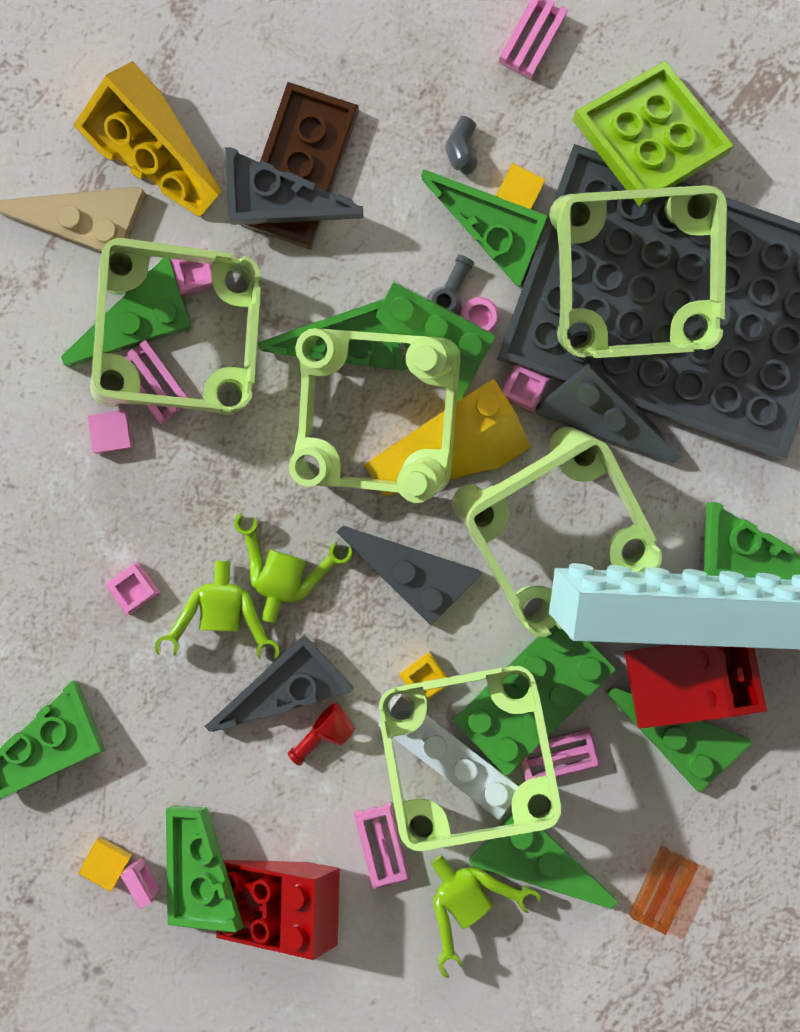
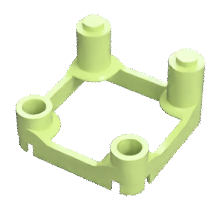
[549,185,727,358]
[90,238,261,415]
[289,328,460,503]
[452,427,662,637]
[379,666,561,851]

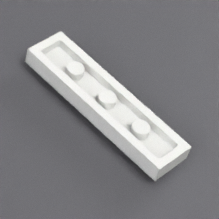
[378,694,520,820]

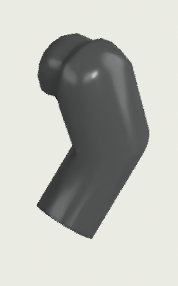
[445,116,478,174]

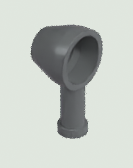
[426,254,474,315]

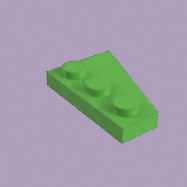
[376,280,496,402]
[0,681,106,800]
[166,805,244,932]

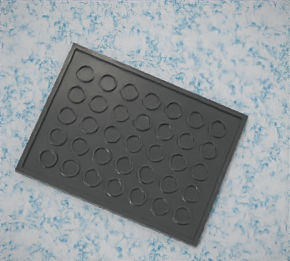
[497,144,800,460]

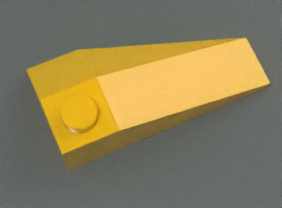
[73,61,222,217]
[364,379,531,497]

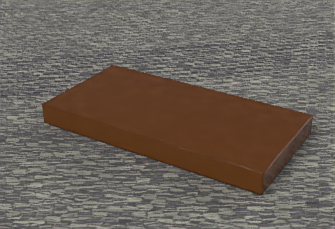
[240,82,359,250]

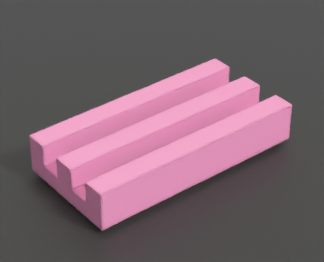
[499,0,568,80]
[125,340,189,424]
[521,727,601,781]
[354,802,410,889]

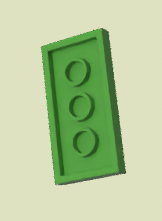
[453,625,616,776]

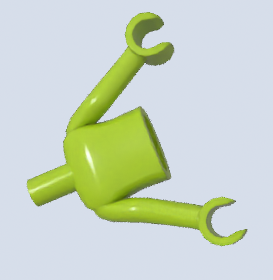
[234,513,353,623]
[155,561,279,660]
[430,854,541,978]

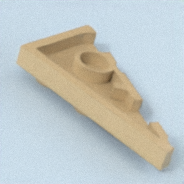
[0,187,146,253]

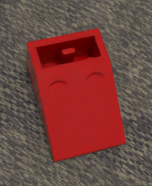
[624,645,767,729]
[216,860,340,960]

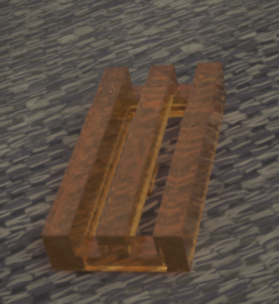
[629,845,699,935]

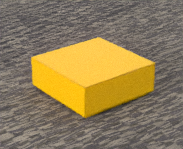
[496,163,546,209]
[399,651,448,701]
[78,836,133,892]

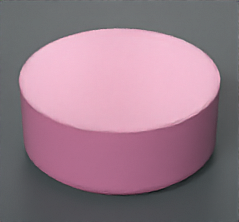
[461,297,499,332]

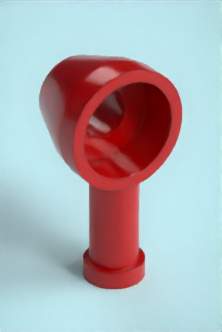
[287,702,355,766]

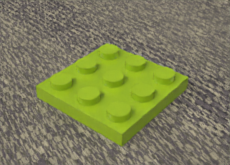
[572,61,734,207]

